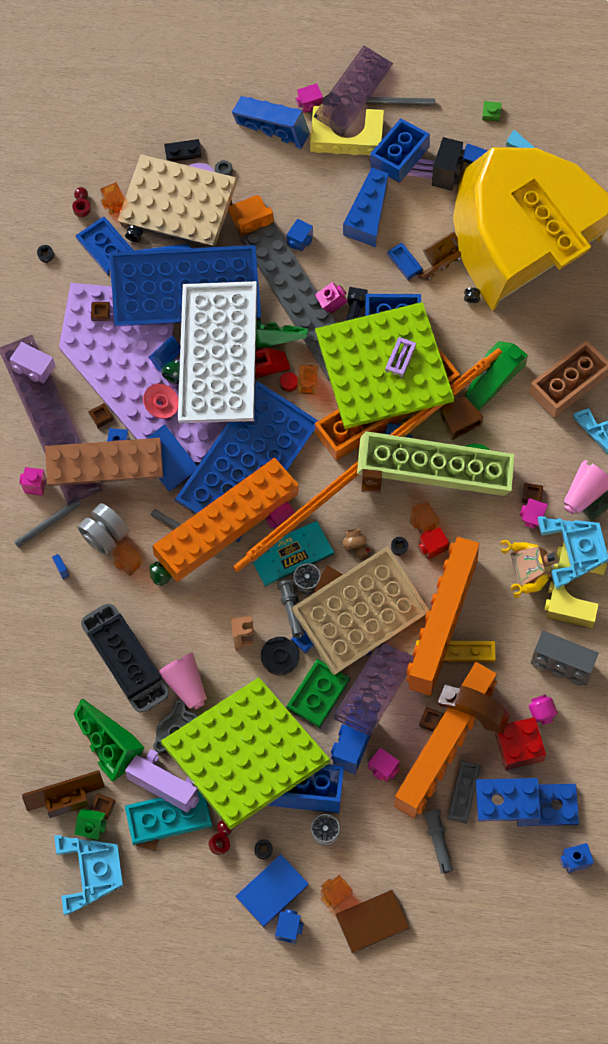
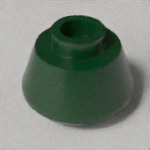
[161,360,180,384]
[149,561,173,586]

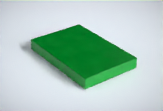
[286,659,351,729]

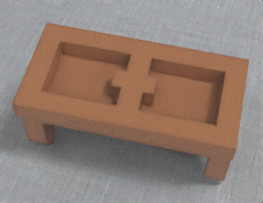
[231,616,254,650]

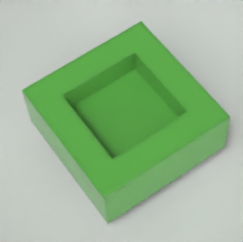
[482,101,501,121]

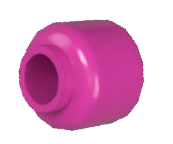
[529,694,557,725]

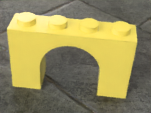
[310,106,384,156]
[544,542,608,628]

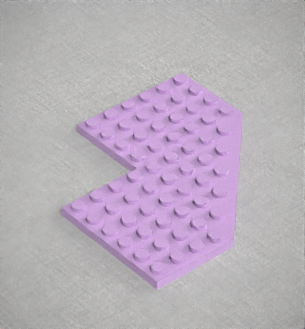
[59,283,228,465]

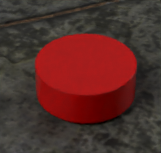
[279,372,298,392]

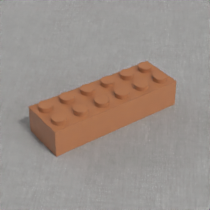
[45,438,164,486]

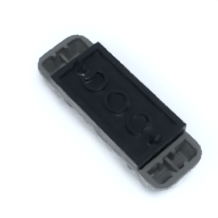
[81,604,169,713]

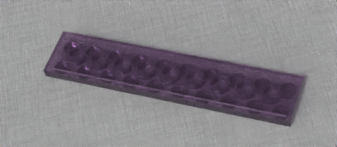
[0,335,103,505]

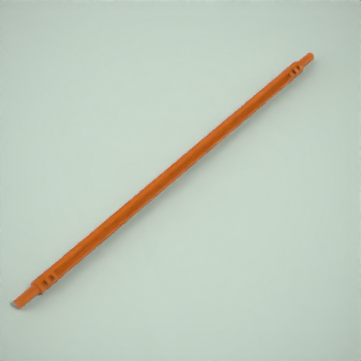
[233,348,502,573]

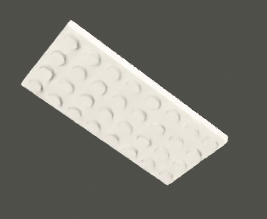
[178,281,257,423]

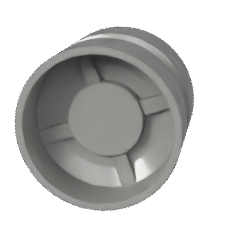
[77,503,129,555]

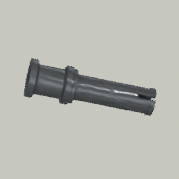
[277,580,305,638]
[423,810,453,874]

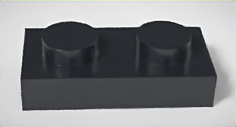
[164,139,202,162]

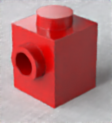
[418,527,450,560]

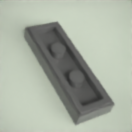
[447,760,481,824]

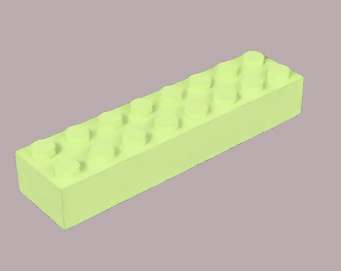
[357,431,514,496]

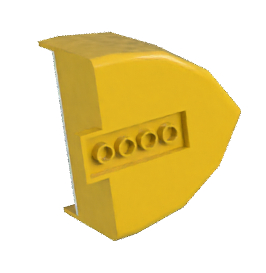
[453,147,608,311]

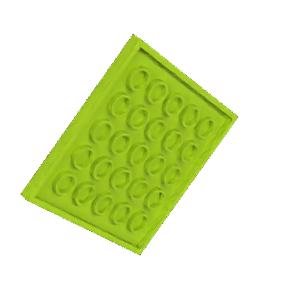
[315,302,454,429]
[161,677,330,830]

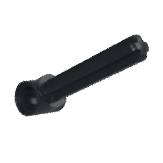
[346,286,368,321]

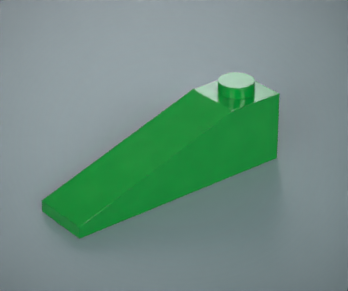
[256,319,308,349]
[465,341,528,411]
[73,699,145,781]

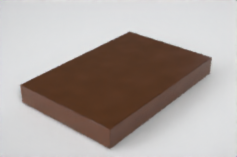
[335,890,409,953]

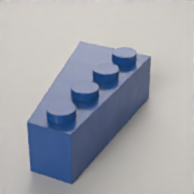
[232,96,310,149]
[343,167,388,247]

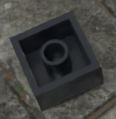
[432,137,466,191]

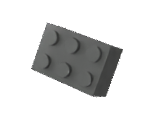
[531,631,599,686]

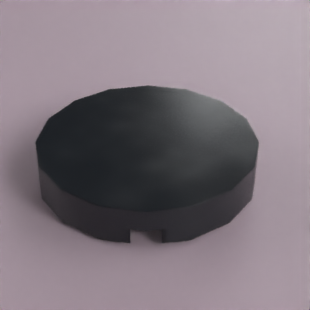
[261,637,300,676]

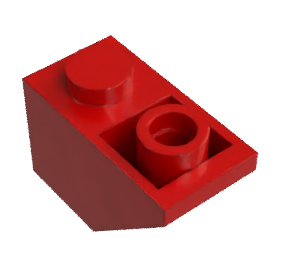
[255,348,290,379]

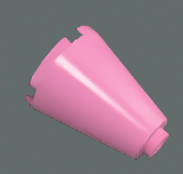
[563,460,608,515]
[159,653,207,710]

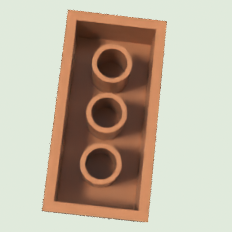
[529,340,608,418]

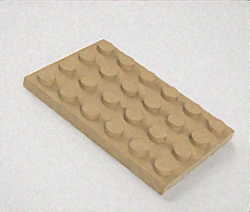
[117,154,238,247]
[290,546,430,675]

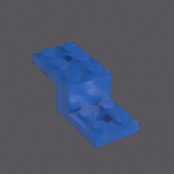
[476,778,579,827]

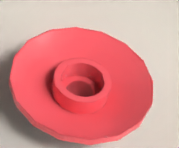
[143,383,179,419]

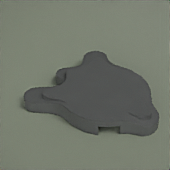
[153,700,198,754]

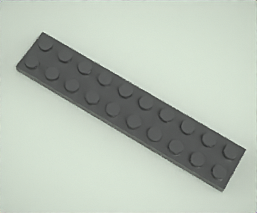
[241,222,336,381]

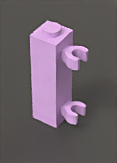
[125,749,199,813]

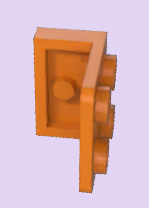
[228,195,274,237]

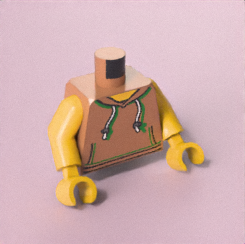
[500,540,559,598]

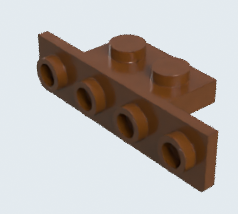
[417,232,461,280]
[22,770,105,818]

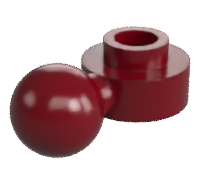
[72,187,91,217]
[208,820,233,855]

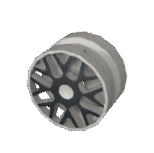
[294,564,320,594]
[311,814,340,846]

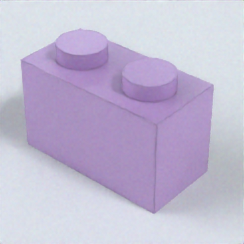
[10,342,55,383]

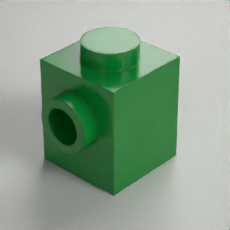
[75,808,108,840]

